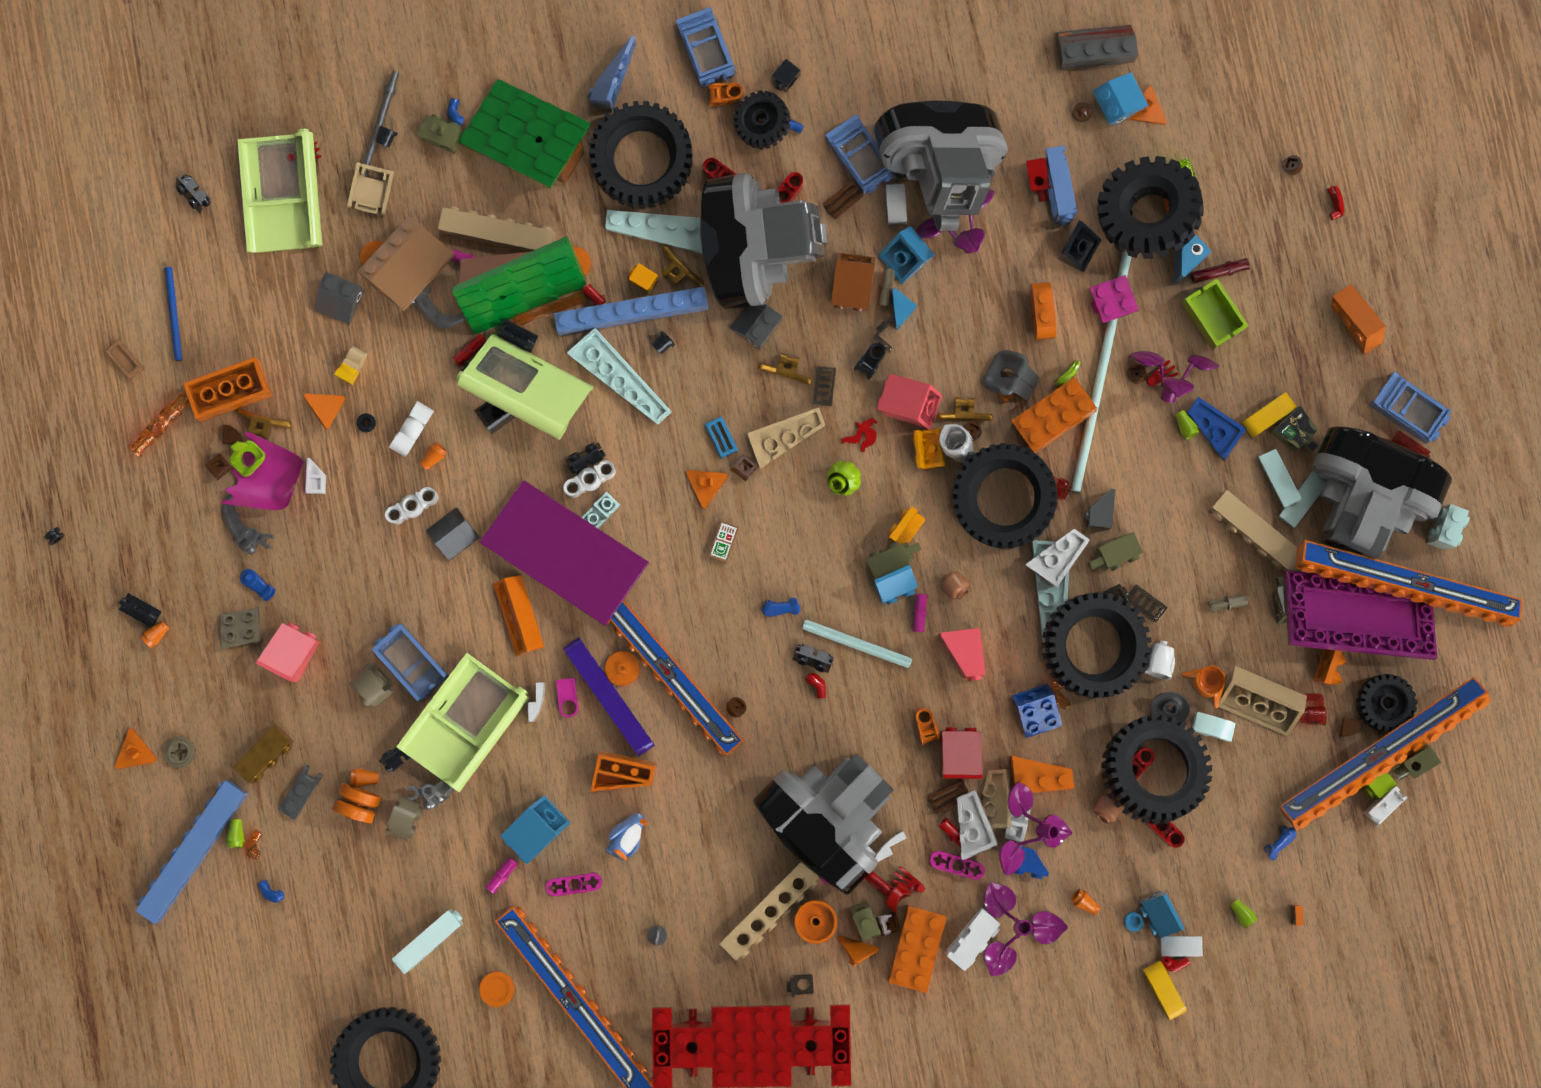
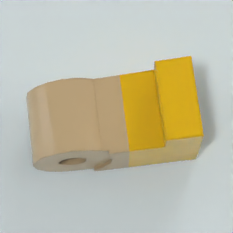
[334,346,368,385]

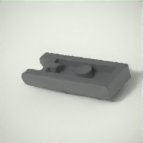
[278,765,323,820]

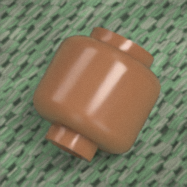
[941,571,970,600]
[1094,795,1123,824]

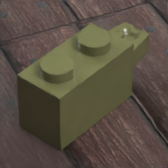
[1088,532,1143,571]
[866,541,922,580]

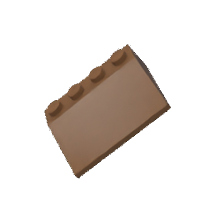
[358,216,455,311]

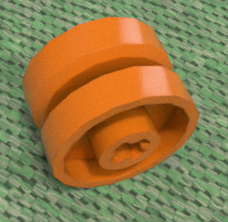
[332,783,382,824]
[794,899,837,944]

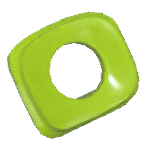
[1054,360,1081,386]
[229,441,265,477]

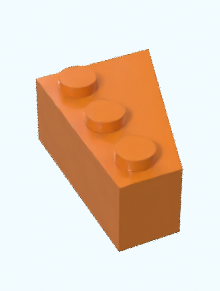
[1331,284,1386,355]
[590,751,657,792]
[1010,756,1074,793]

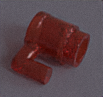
[1300,693,1327,726]

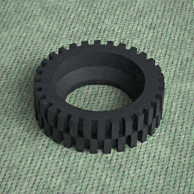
[589,101,693,209]
[952,443,1058,549]
[1042,592,1152,698]
[1101,714,1213,824]
[330,1007,441,1088]

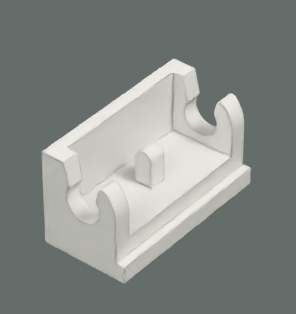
[1363,786,1407,827]

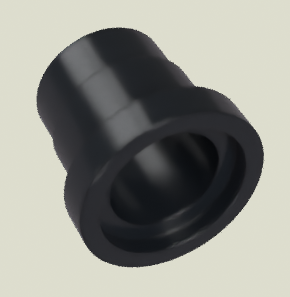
[376,125,398,148]
[652,331,675,354]

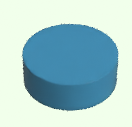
[1124,912,1144,932]

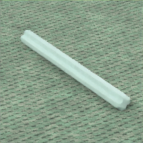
[802,620,912,668]

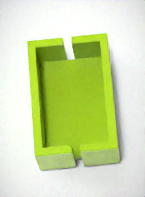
[1181,279,1249,350]

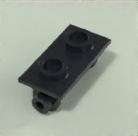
[176,174,211,213]
[497,319,538,353]
[566,442,606,474]
[119,593,162,627]
[792,644,834,673]
[379,739,411,773]

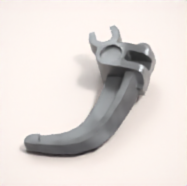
[412,284,466,328]
[221,494,276,555]
[406,780,455,810]

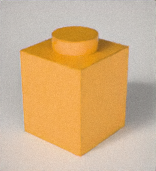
[628,263,659,294]

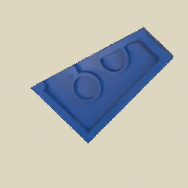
[1187,397,1246,461]

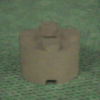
[349,662,395,707]
[385,796,424,841]

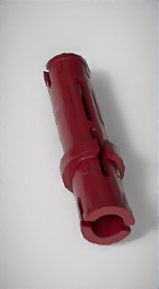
[1191,258,1250,284]

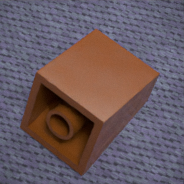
[831,252,875,311]

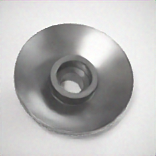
[1151,692,1190,724]

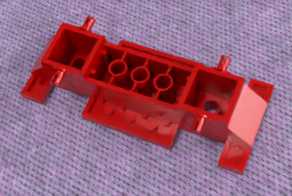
[652,1004,851,1088]

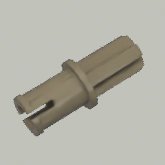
[877,268,895,307]
[1208,594,1248,611]

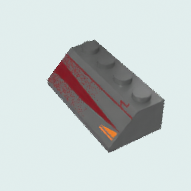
[1056,25,1138,70]

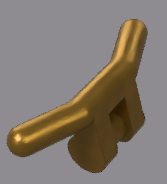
[662,245,704,287]
[758,352,812,385]
[936,397,993,421]
[236,408,292,440]

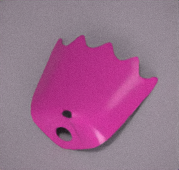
[221,432,304,510]

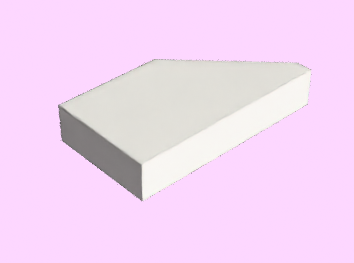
[305,458,326,494]

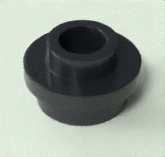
[356,413,376,433]

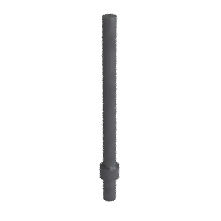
[363,71,399,177]

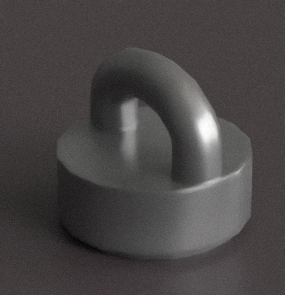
[648,925,667,945]

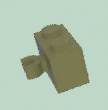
[417,114,463,154]

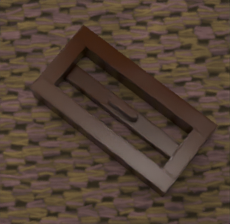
[823,180,864,220]
[928,780,969,814]

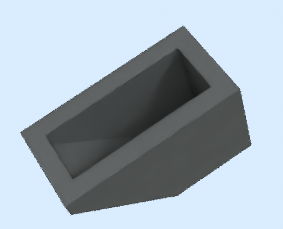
[1084,489,1115,529]

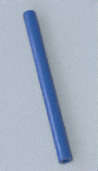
[165,267,183,361]

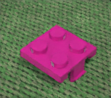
[1089,275,1139,324]

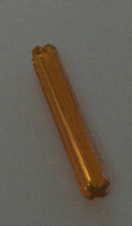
[513,292,586,326]

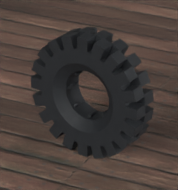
[1097,156,1204,259]

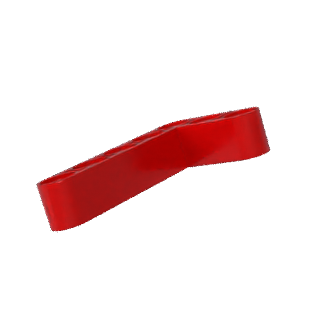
[703,158,803,203]
[1109,748,1185,848]

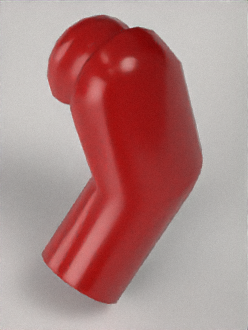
[805,673,826,699]
[1161,956,1190,973]

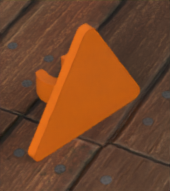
[1127,86,1167,125]
[304,394,345,429]
[686,470,728,509]
[115,729,157,769]
[837,936,879,967]

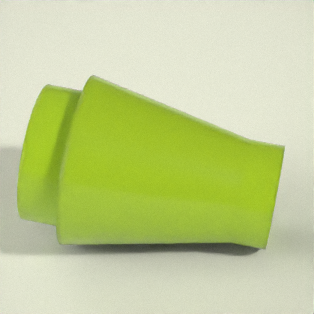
[1175,410,1199,440]
[225,819,245,848]
[1230,899,1258,929]

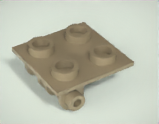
[220,608,263,649]

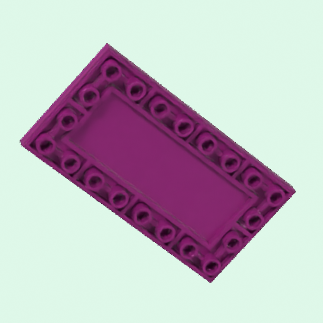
[479,480,649,626]
[1284,570,1438,660]

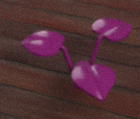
[915,189,994,254]
[1129,351,1220,403]
[999,782,1073,875]
[984,882,1068,976]

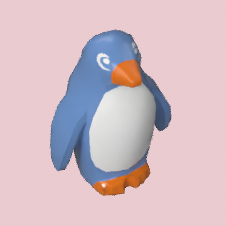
[605,813,648,861]

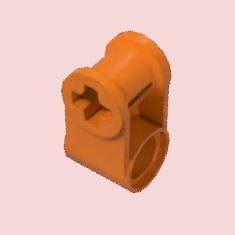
[707,82,744,107]
[914,708,941,746]

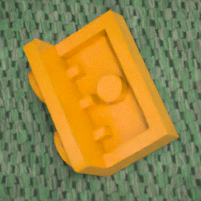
[912,428,946,470]
[888,506,925,544]

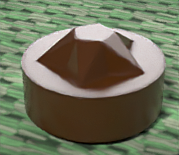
[1073,102,1092,122]
[1283,155,1303,175]
[1127,364,1147,384]
[963,421,982,441]
[726,697,746,718]

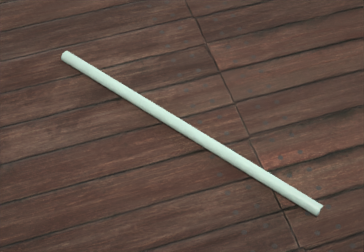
[1071,252,1131,492]

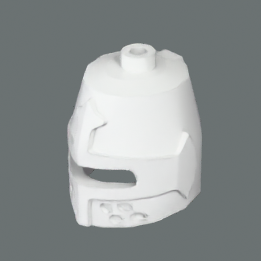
[939,424,974,462]
[1143,640,1175,680]

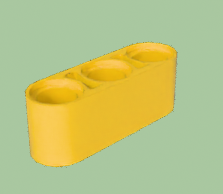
[1241,392,1297,438]
[1143,961,1187,1021]

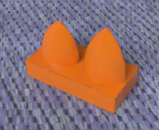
[1313,649,1346,685]

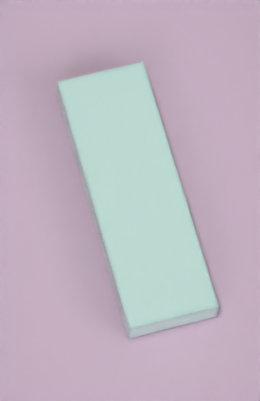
[1258,449,1302,508]
[1278,471,1326,528]

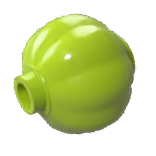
[826,461,861,496]

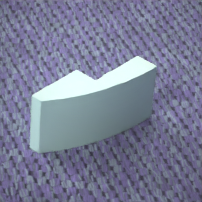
[581,492,620,529]
[1192,712,1236,742]

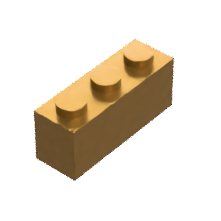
[232,725,294,783]

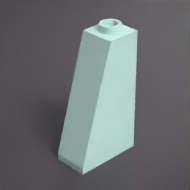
[392,909,464,974]

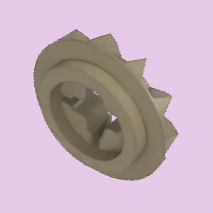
[164,737,196,768]

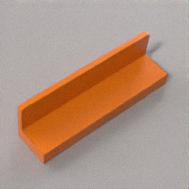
[493,575,544,656]

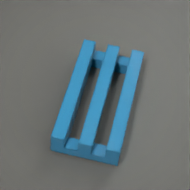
[705,416,738,459]

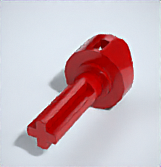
[858,868,912,914]

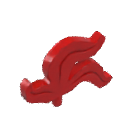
[842,418,878,452]

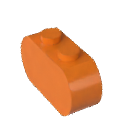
[1030,282,1056,340]

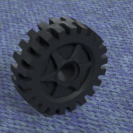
[733,90,791,149]
[1356,674,1417,732]

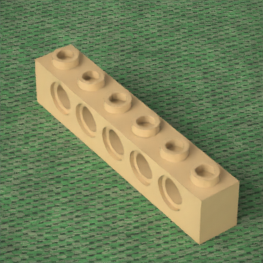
[719,860,819,961]

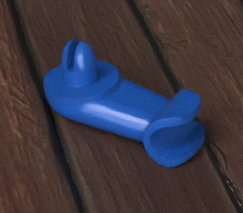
[240,569,276,601]
[761,598,800,617]
[1263,825,1297,860]

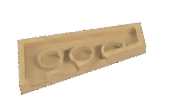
[747,407,825,469]

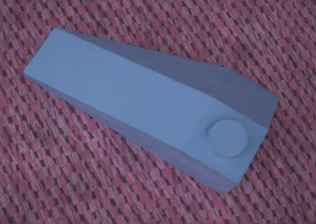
[588,36,636,112]

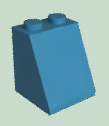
[500,795,571,864]

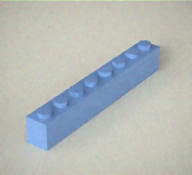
[554,287,708,336]
[136,780,249,924]

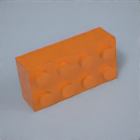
[183,357,273,422]
[1011,377,1097,453]
[888,905,947,993]

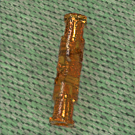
[128,390,190,458]

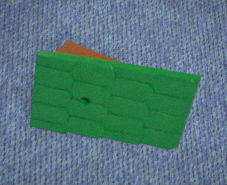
[458,79,591,189]
[452,236,587,334]

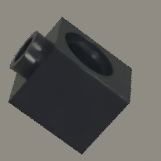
[772,59,801,93]

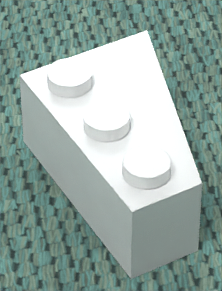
[944,908,1000,971]

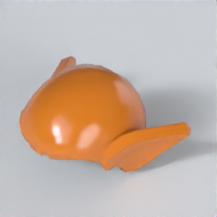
[1181,665,1226,709]

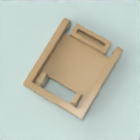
[347,162,394,216]

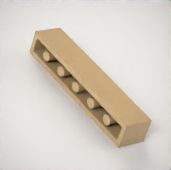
[438,206,556,252]
[1209,490,1303,572]

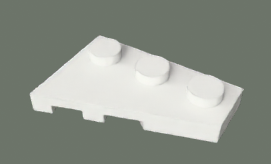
[1025,529,1090,587]
[957,790,998,860]

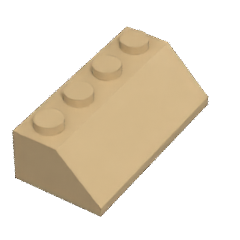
[1218,666,1307,736]

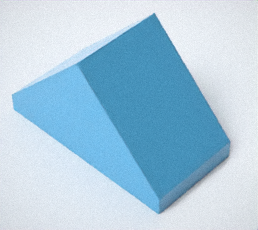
[891,289,917,330]

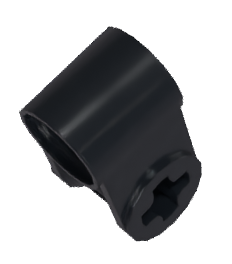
[853,343,886,380]

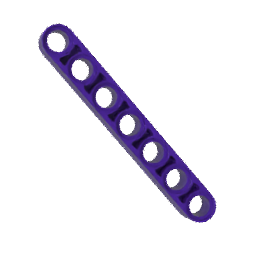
[563,637,655,757]

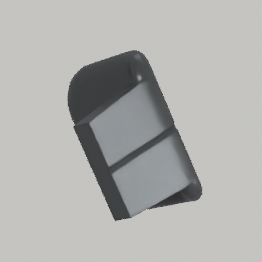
[983,350,1039,401]

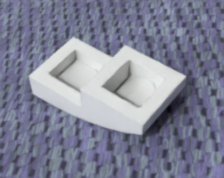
[885,184,907,225]
[528,683,545,722]
[1004,809,1031,842]
[874,831,906,862]
[1160,936,1203,957]

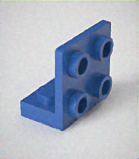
[1012,683,1062,738]

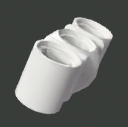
[389,401,434,457]
[564,460,616,498]
[385,487,439,525]

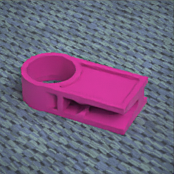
[556,678,579,718]

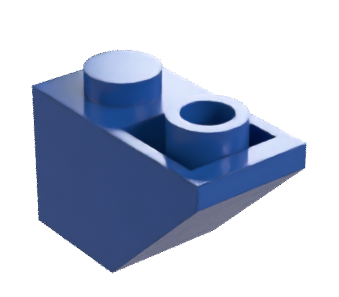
[1014,846,1049,879]

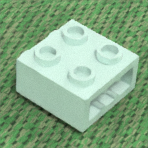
[1427,504,1469,550]

